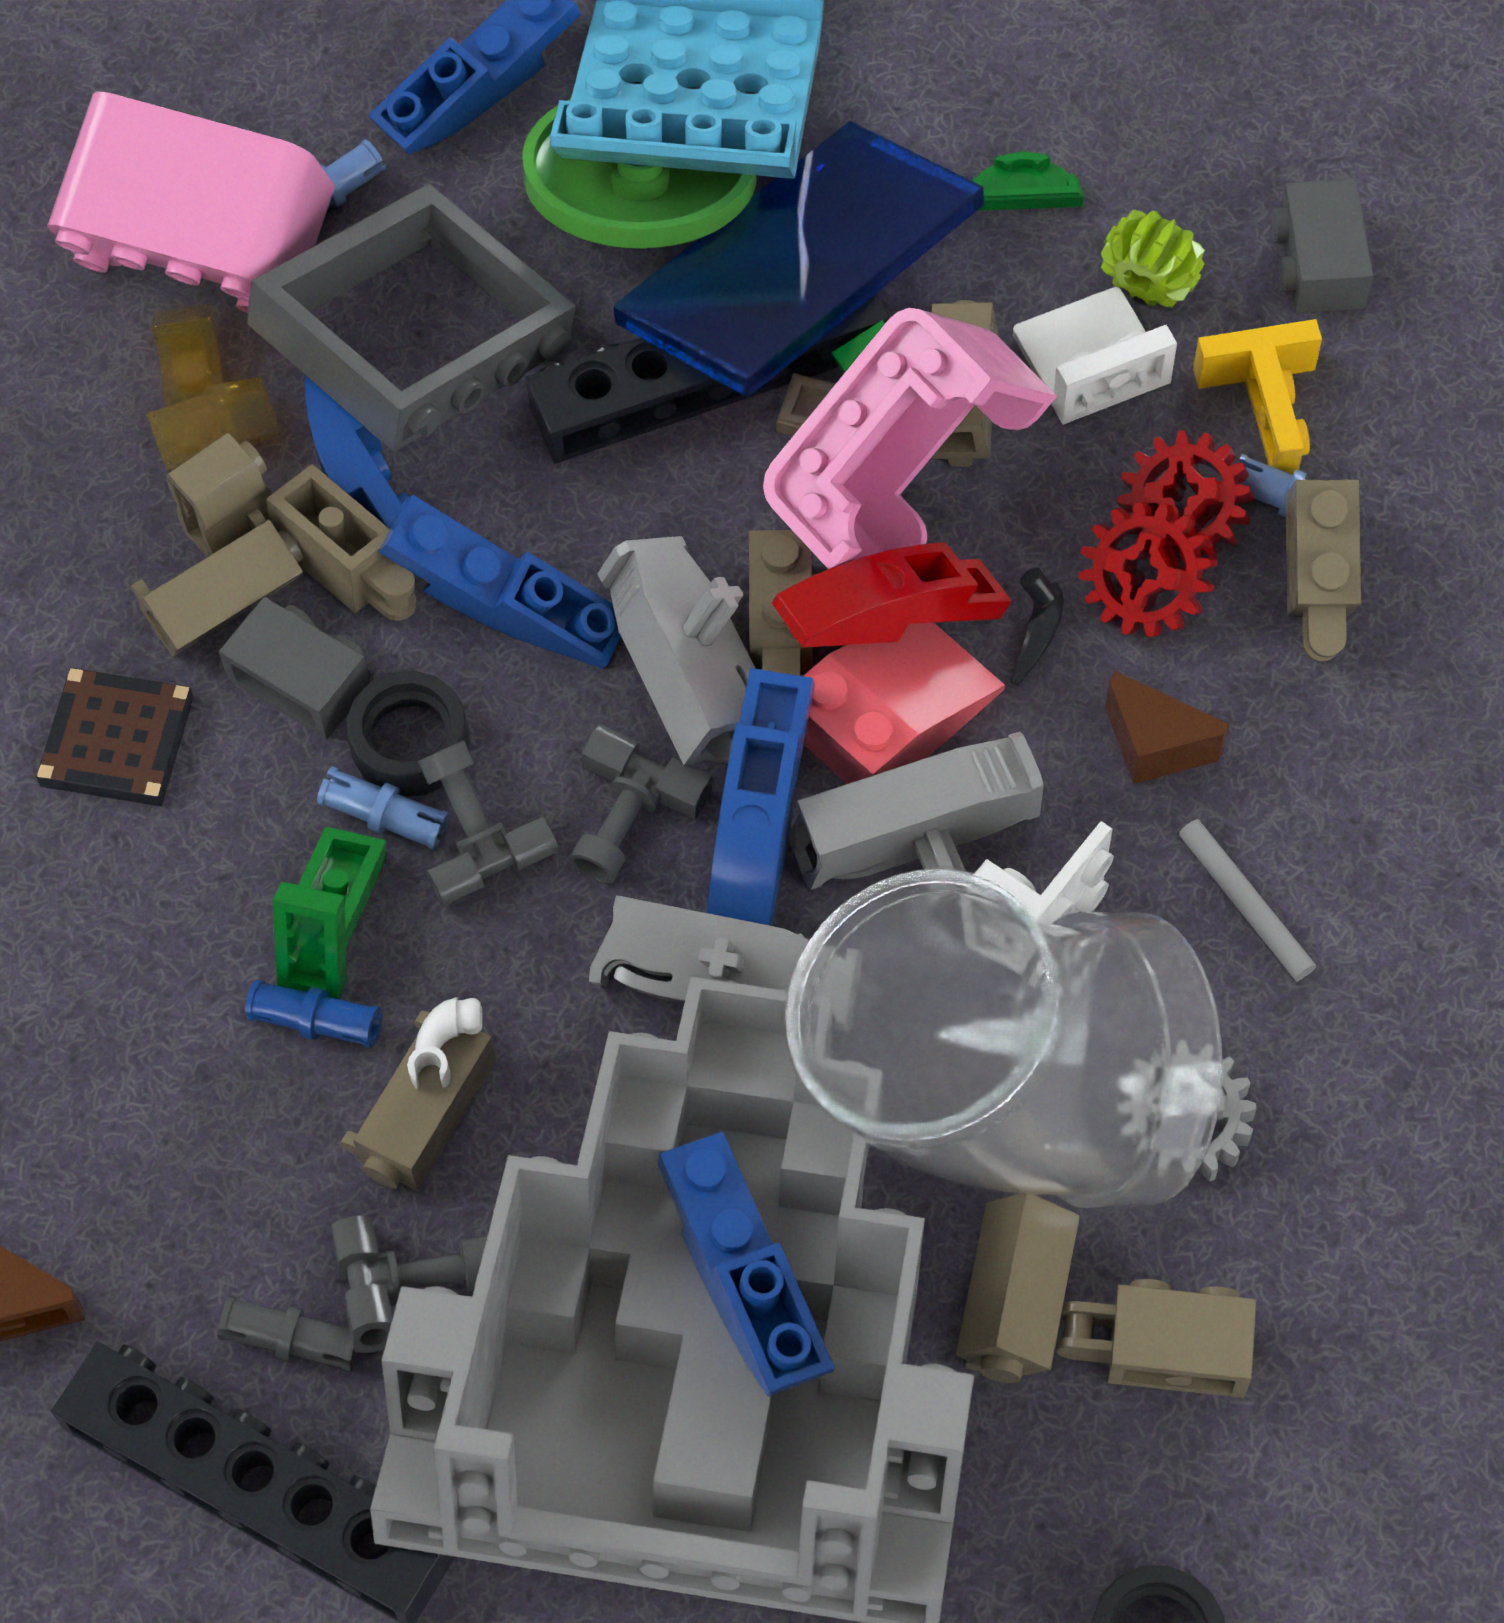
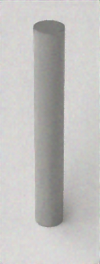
[1179,819,1316,982]

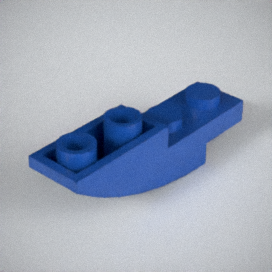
[368,0,581,155]
[305,375,409,529]
[379,494,621,669]
[707,668,815,926]
[657,1131,835,1397]

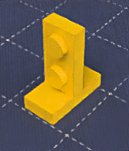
[1193,319,1322,474]

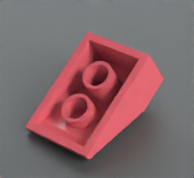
[803,622,1005,784]

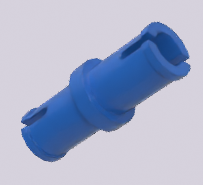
[245,979,383,1048]

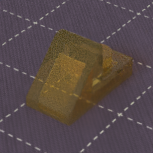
[151,303,228,415]
[146,377,282,473]

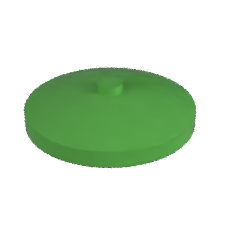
[522,99,757,248]

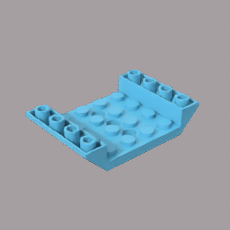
[550,0,824,179]

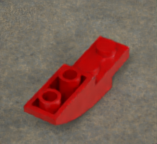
[771,542,1012,647]

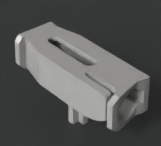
[597,536,755,765]
[789,731,1044,902]
[589,895,857,1035]

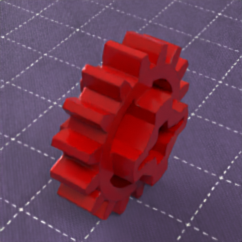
[1117,430,1254,565]
[1078,502,1217,637]

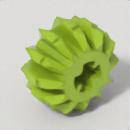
[1100,210,1205,308]

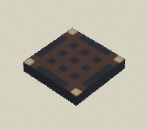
[36,668,194,807]

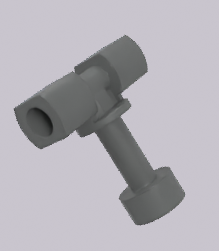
[569,724,712,884]
[417,740,560,906]
[331,1216,487,1353]

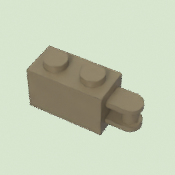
[266,464,417,621]
[1285,480,1361,662]
[749,530,813,676]
[1056,1279,1256,1398]

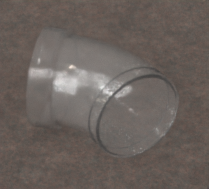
[786,869,1222,1208]

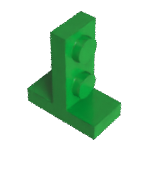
[273,826,387,999]

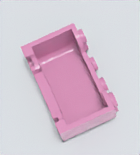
[47,92,335,313]
[763,308,1057,569]

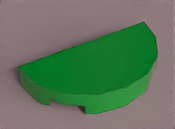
[967,151,1084,211]

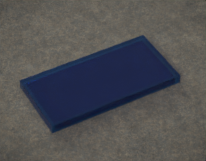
[613,121,984,397]

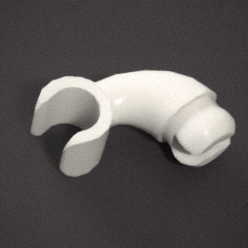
[407,997,482,1089]

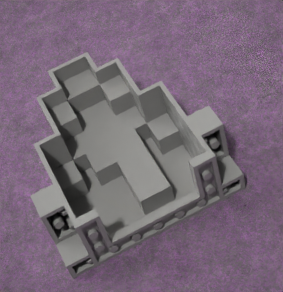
[370,976,974,1623]

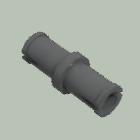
[217,1296,357,1372]

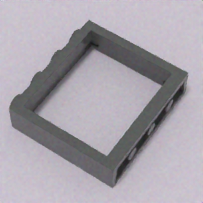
[247,183,576,452]

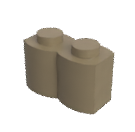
[166,432,272,557]

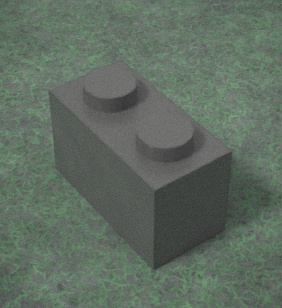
[1271,178,1373,313]
[219,596,370,740]

